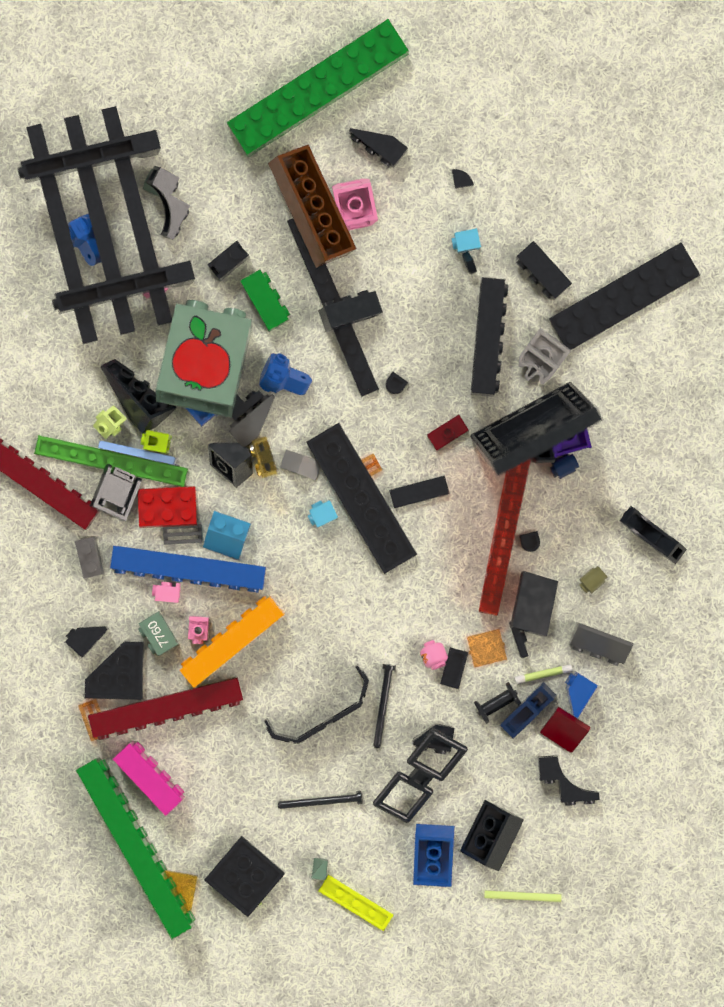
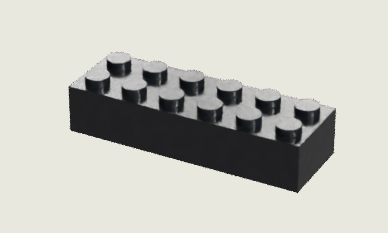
[470,277,508,397]

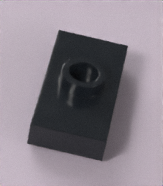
[509,621,529,658]

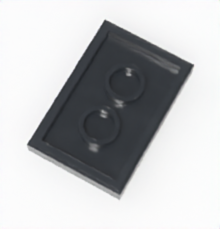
[510,571,558,637]

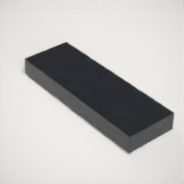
[389,475,450,508]

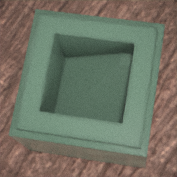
[311,858,328,880]

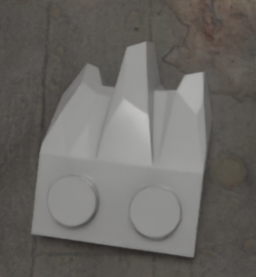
[519,328,571,384]

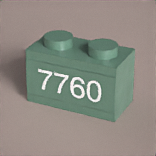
[138,611,179,656]

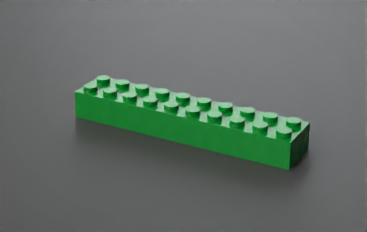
[227,19,409,158]
[76,757,196,939]

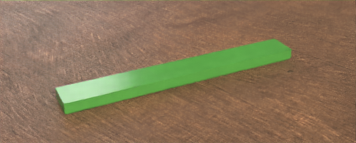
[34,435,188,487]

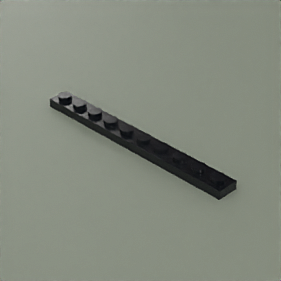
[287,218,379,397]

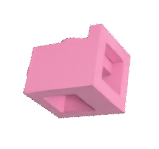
[152,582,181,603]
[188,616,209,644]

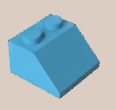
[203,511,251,560]

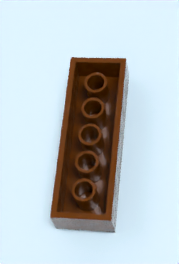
[268,144,357,268]

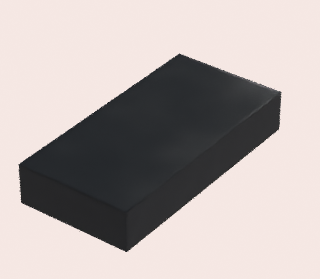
[440,647,469,689]

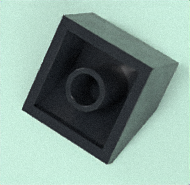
[208,443,253,488]

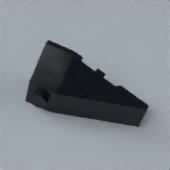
[101,359,177,434]

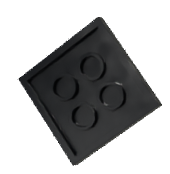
[204,836,286,917]

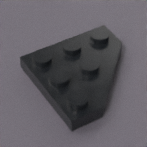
[84,641,144,700]

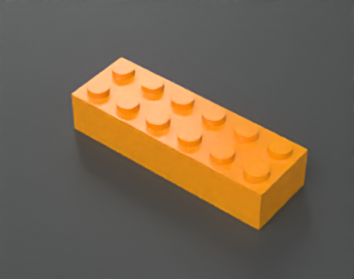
[180,596,285,688]

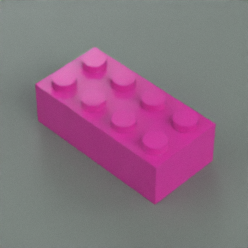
[113,741,185,816]

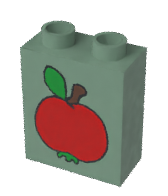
[156,300,252,418]

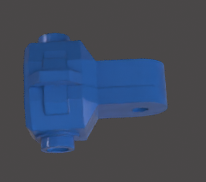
[68,214,101,266]
[259,353,312,395]

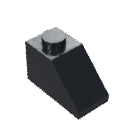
[65,626,109,657]

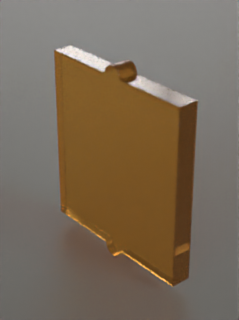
[467,629,507,668]

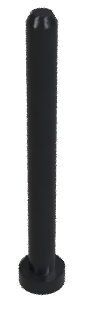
[373,664,396,748]
[278,791,362,809]

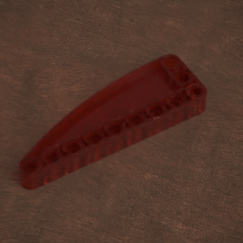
[478,459,531,616]

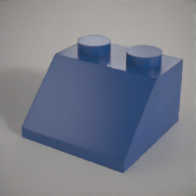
[565,672,598,718]

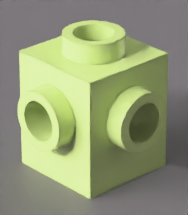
[93,405,127,439]

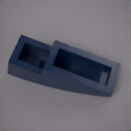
[500,682,556,739]

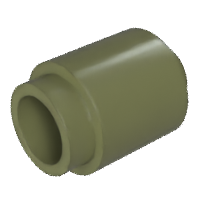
[579,566,608,594]

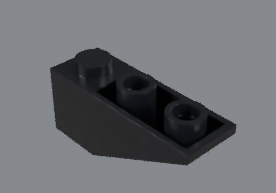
[349,128,408,168]

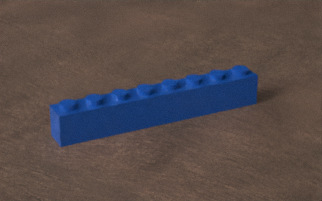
[110,546,266,593]

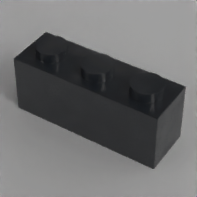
[516,241,572,300]
[318,290,383,332]

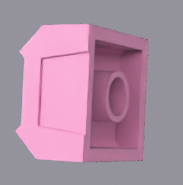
[332,178,378,231]

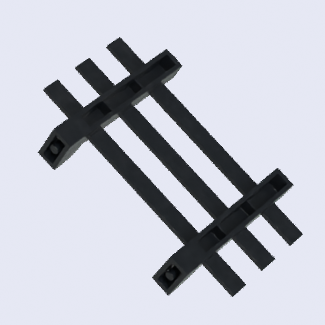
[17,106,195,344]

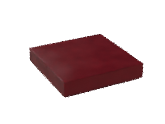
[540,706,591,753]

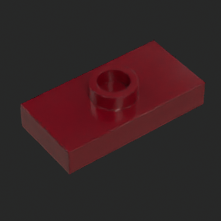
[427,414,469,451]

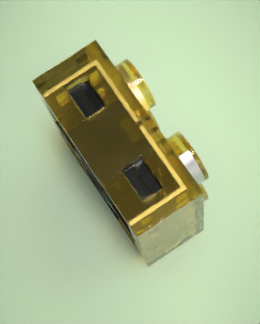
[249,437,278,479]

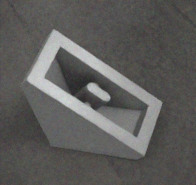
[280,449,320,480]

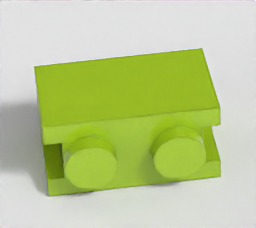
[141,430,172,454]

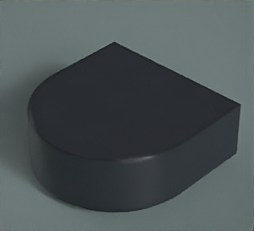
[462,251,477,274]
[385,371,408,394]
[519,531,540,552]

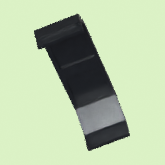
[264,664,369,744]

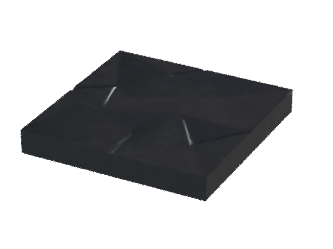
[470,382,603,476]

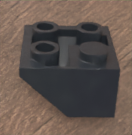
[412,723,455,755]

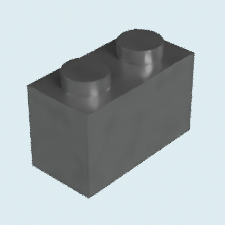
[75,537,104,579]

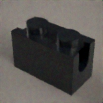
[207,241,250,281]

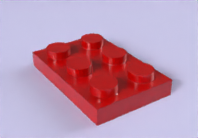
[138,486,197,528]

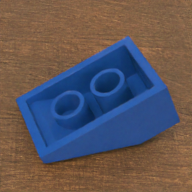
[413,824,455,887]

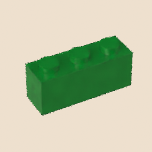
[240,270,290,332]

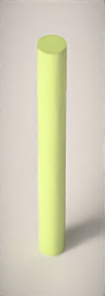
[484,890,561,902]

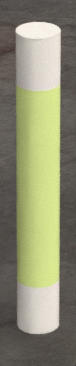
[515,664,572,684]

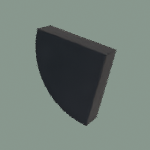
[452,169,474,189]

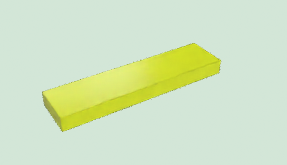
[318,874,394,931]

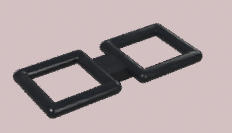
[373,729,468,823]

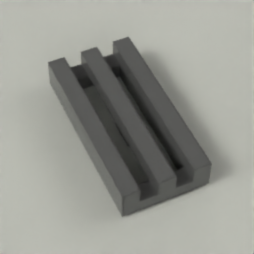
[163,524,202,545]

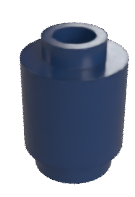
[550,454,579,479]

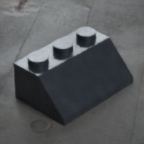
[460,800,524,871]

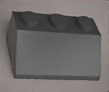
[569,622,634,666]

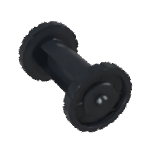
[474,682,522,724]

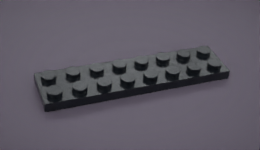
[549,242,700,350]
[306,423,417,574]

